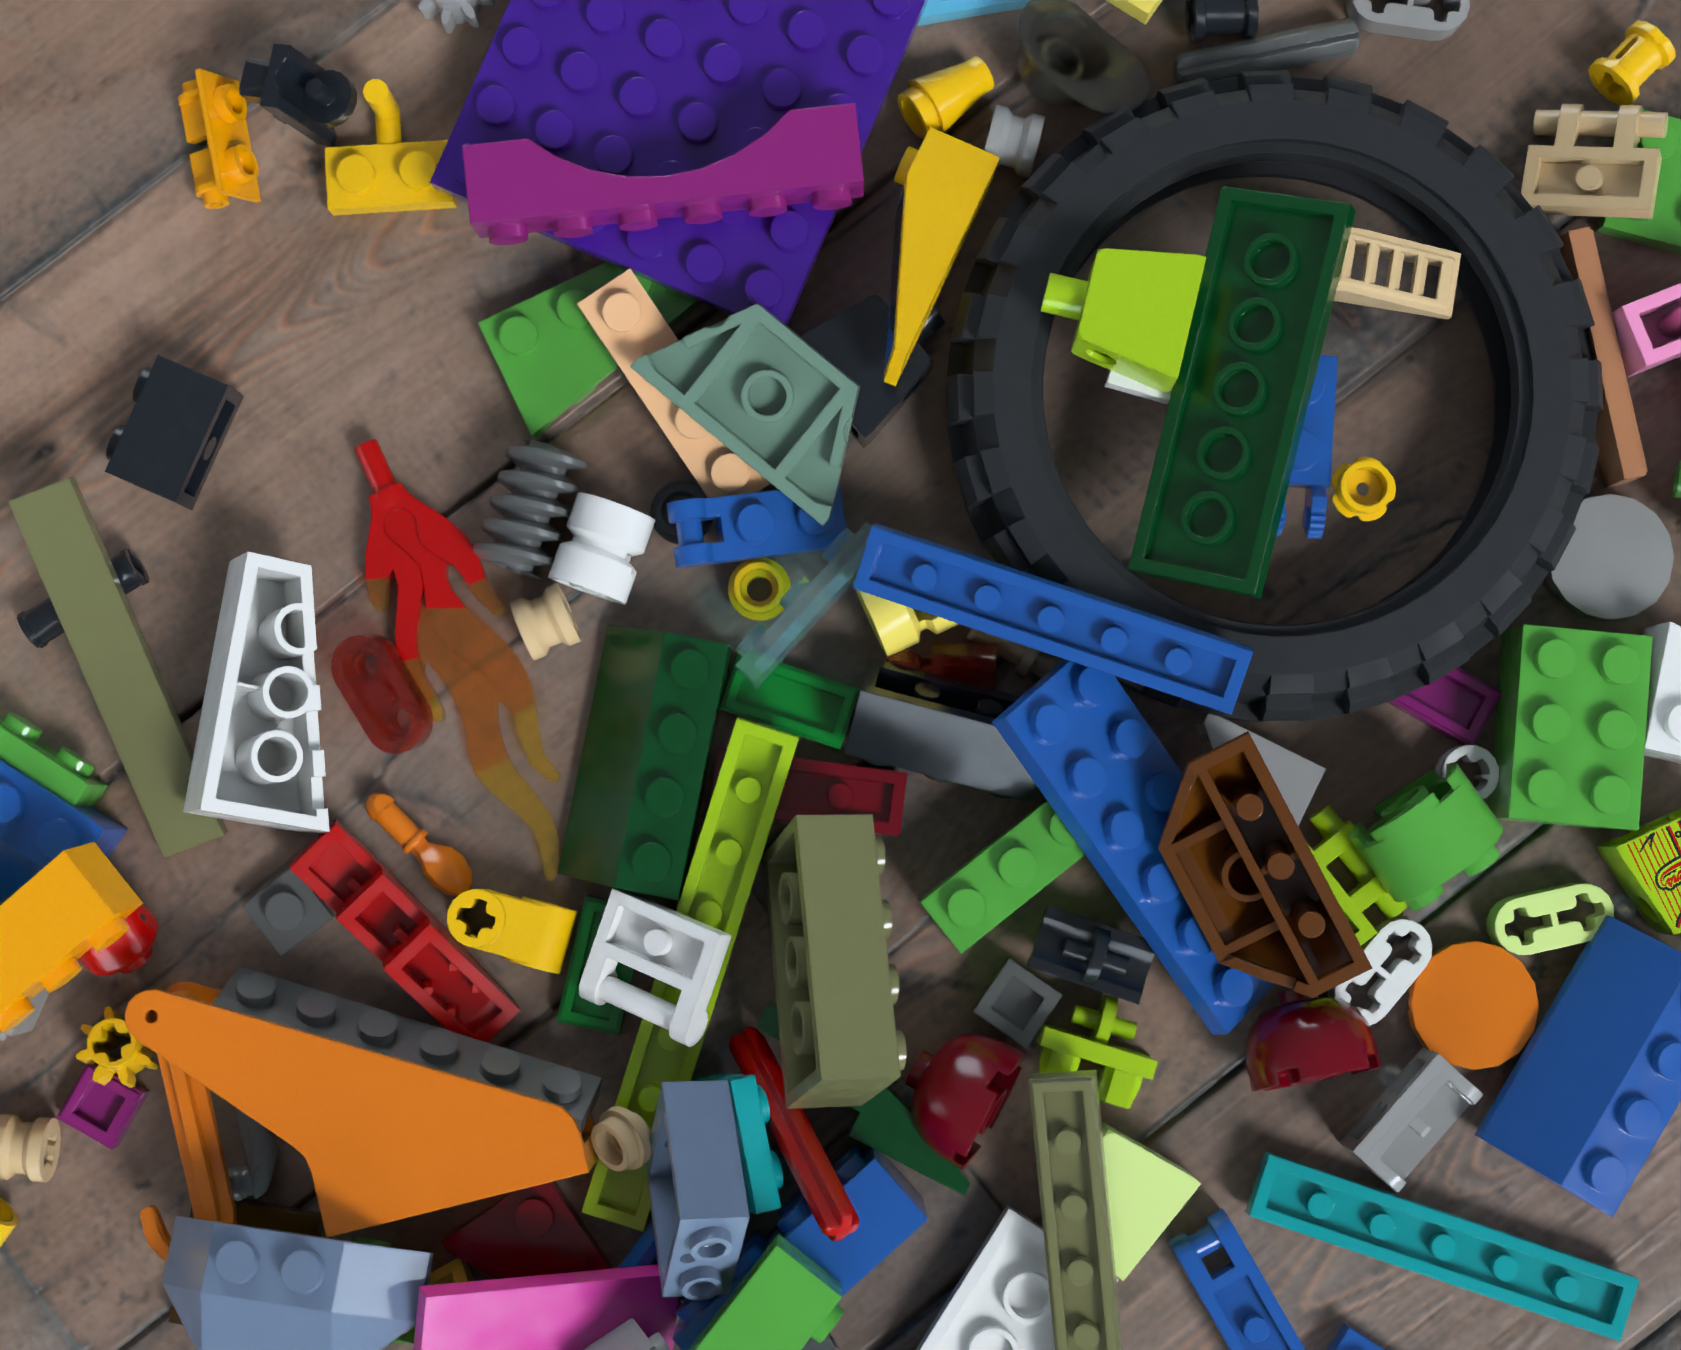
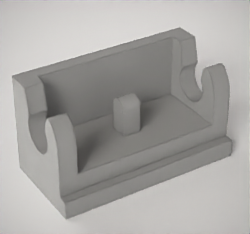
[1339,1047,1483,1193]

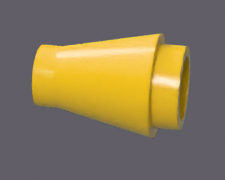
[897,56,994,139]

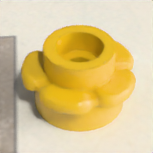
[1331,457,1396,522]

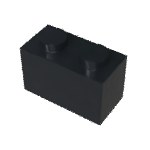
[105,355,244,510]

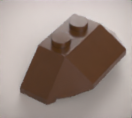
[1157,731,1372,998]

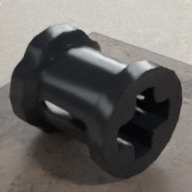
[1185,0,1259,43]

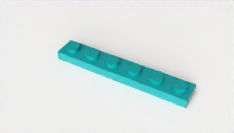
[1245,1151,1640,1341]

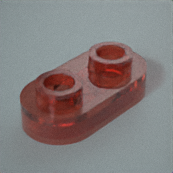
[331,633,433,754]

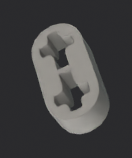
[1345,0,1470,41]

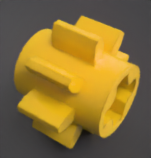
[76,1006,159,1088]

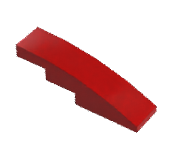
[289,819,520,1042]

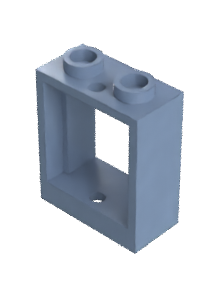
[646,1080,750,1300]

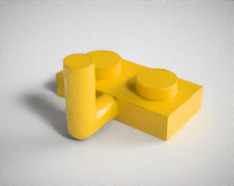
[324,79,457,216]

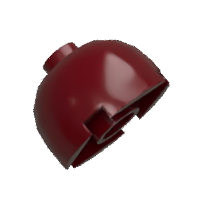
[1245,989,1382,1092]
[905,1034,1026,1170]

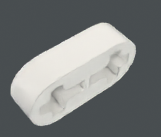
[1328,918,1433,1025]

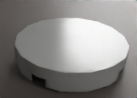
[1545,494,1674,622]

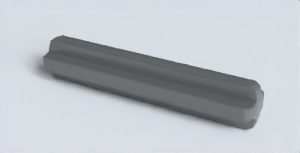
[1174,18,1359,84]

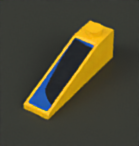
[884,127,1000,387]

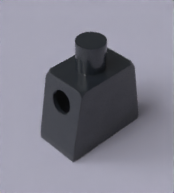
[800,294,945,448]

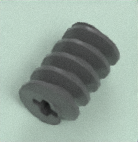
[472,439,588,581]

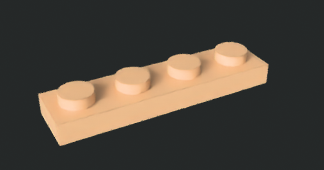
[577,269,770,498]

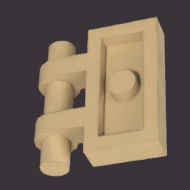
[1521,104,1668,219]

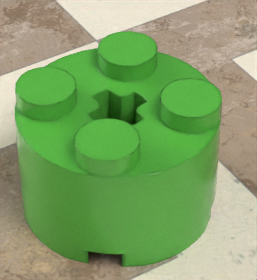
[1348,762,1503,911]

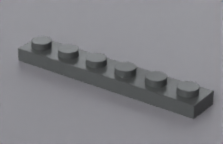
[212,966,602,1133]

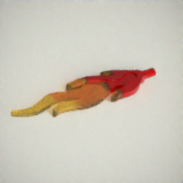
[354,439,561,881]

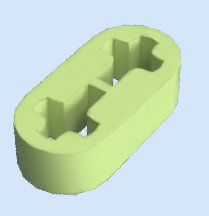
[1486,883,1614,955]

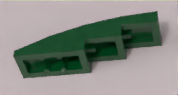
[757,1001,970,1196]

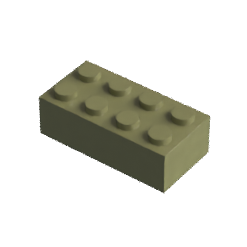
[763,814,906,1109]

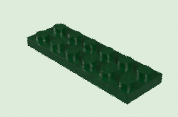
[1128,186,1356,599]

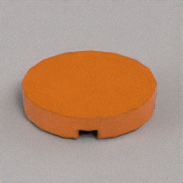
[1407,940,1539,1070]

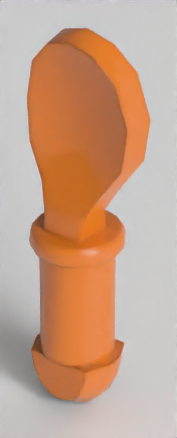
[365,793,473,896]

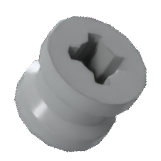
[984,104,1045,178]

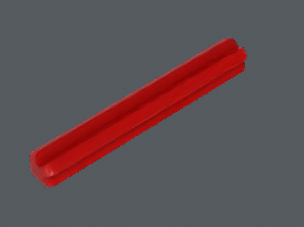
[729,1027,859,1241]

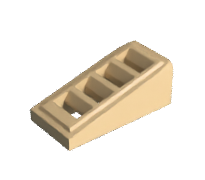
[1334,227,1461,319]

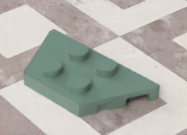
[630,303,860,526]

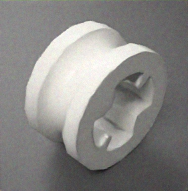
[1435,745,1499,799]

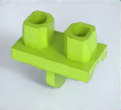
[1035,994,1158,1109]

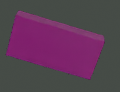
[1387,667,1502,746]

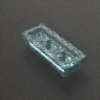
[735,522,872,689]

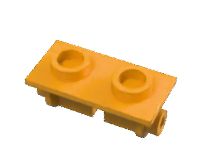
[178,68,261,209]

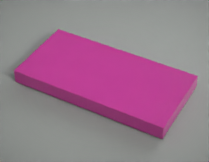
[413,1264,679,1350]

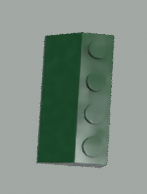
[557,625,732,900]

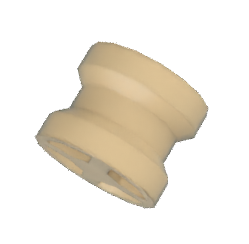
[510,583,582,660]
[0,1114,61,1183]

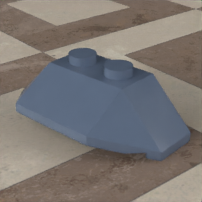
[162,1216,434,1350]

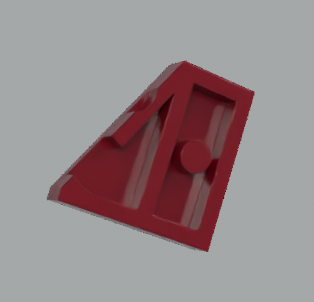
[441,1181,614,1279]

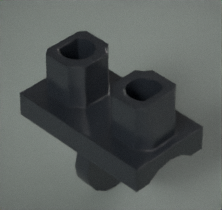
[239,43,357,146]
[1027,905,1155,1005]

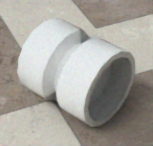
[548,492,655,605]

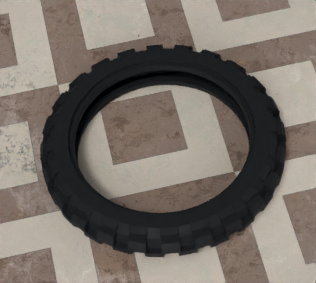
[945,70,1604,722]

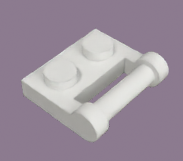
[579,889,732,1047]

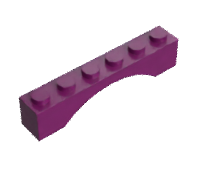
[462,103,864,245]

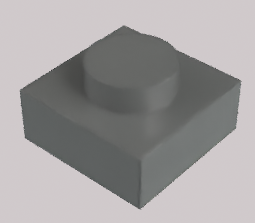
[242,869,336,956]
[972,957,1062,1048]

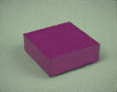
[56,1063,150,1150]

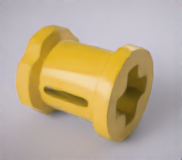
[1588,20,1676,106]

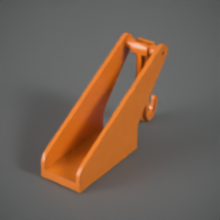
[125,981,598,1262]

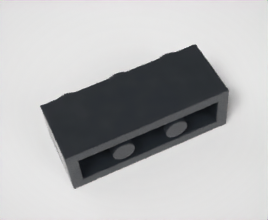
[844,657,1037,802]

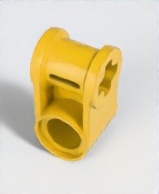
[447,888,577,974]

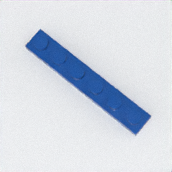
[853,523,1254,715]

